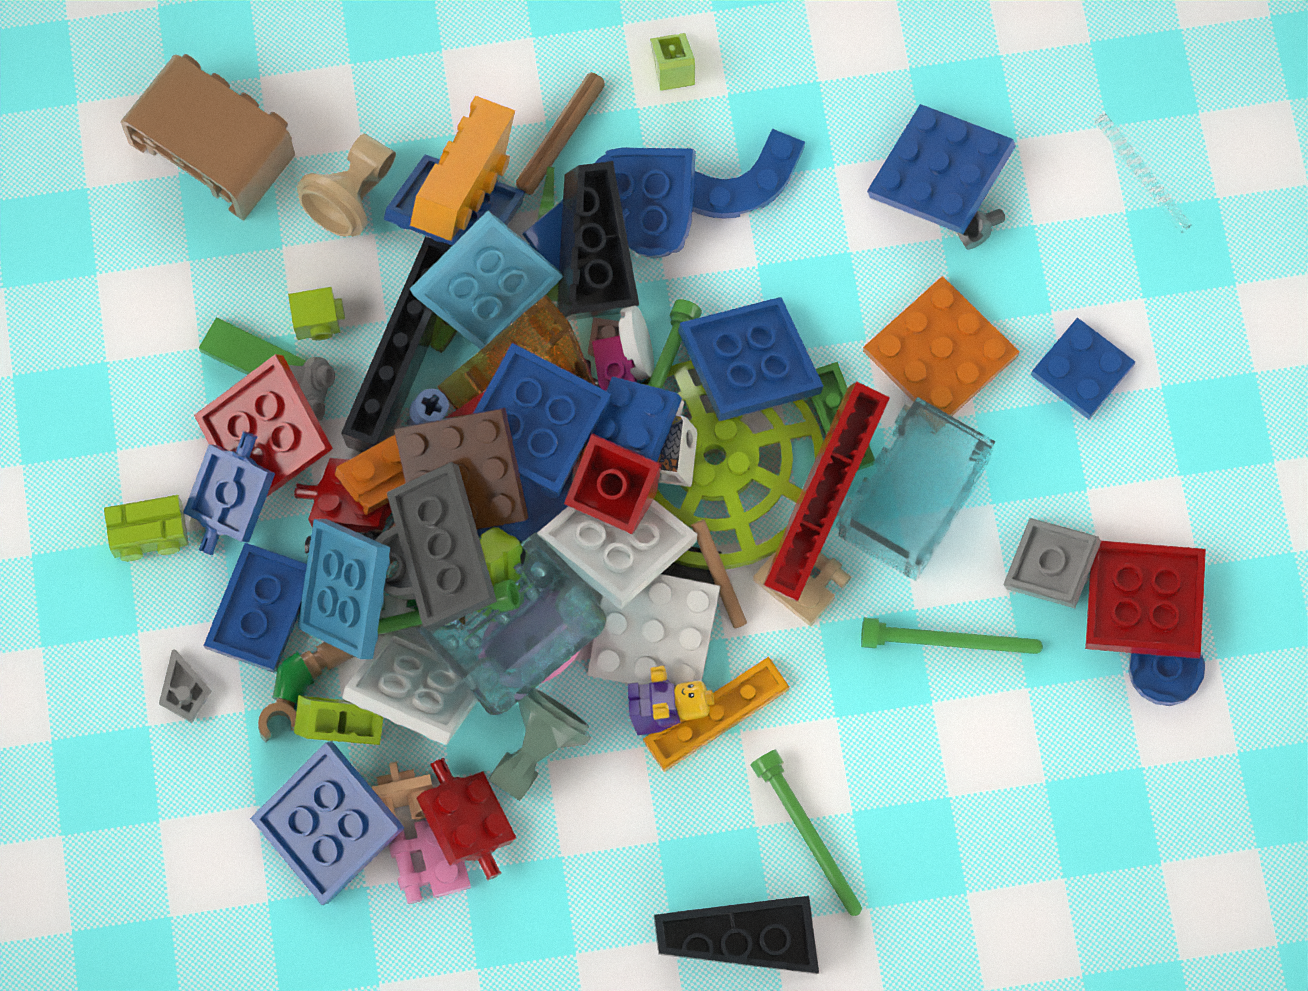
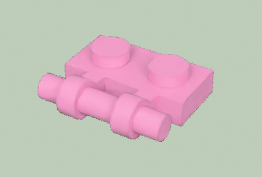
[388,819,471,904]

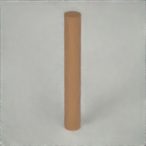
[691,519,747,629]

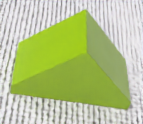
[650,33,695,91]

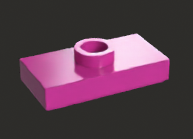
[592,335,637,391]

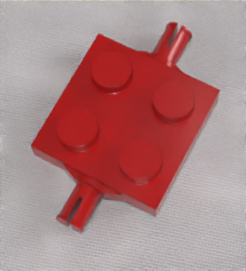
[294,457,392,533]
[416,758,517,881]

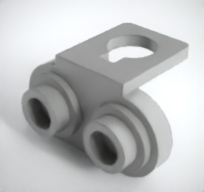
[289,357,335,421]

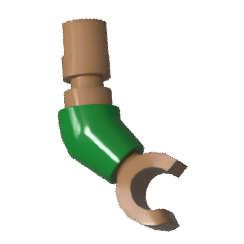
[258,642,354,742]

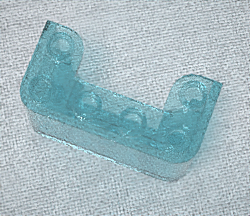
[835,397,996,582]
[417,532,606,715]

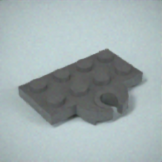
[375,462,497,632]

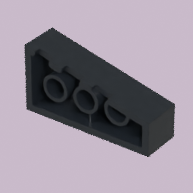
[556,161,639,322]
[653,895,819,975]

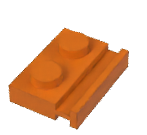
[335,435,406,515]

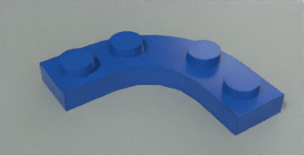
[692,129,805,219]

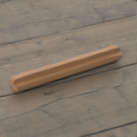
[516,72,605,195]

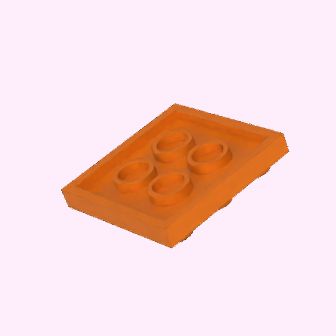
[863,276,1020,428]

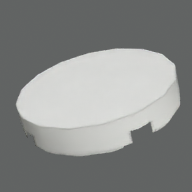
[619,306,654,380]

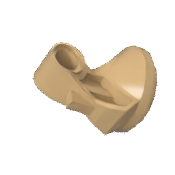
[297,133,396,237]

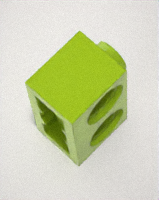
[294,695,383,745]

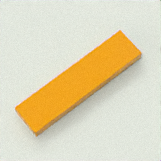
[643,656,790,772]

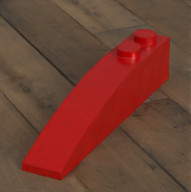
[763,381,890,602]

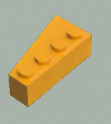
[410,95,516,241]

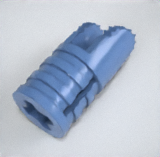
[407,389,449,426]

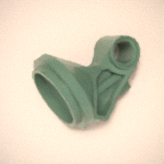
[488,688,591,801]

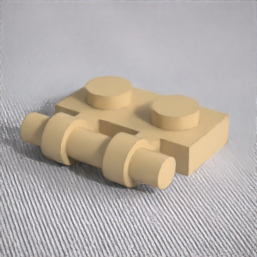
[753,552,851,627]

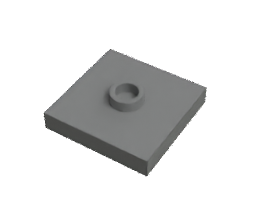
[1003,518,1101,609]

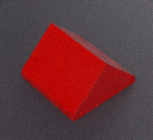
[564,434,662,534]

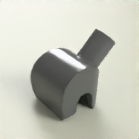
[957,209,1005,250]

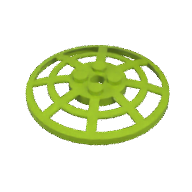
[641,360,823,570]

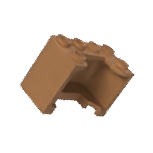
[120,54,295,221]

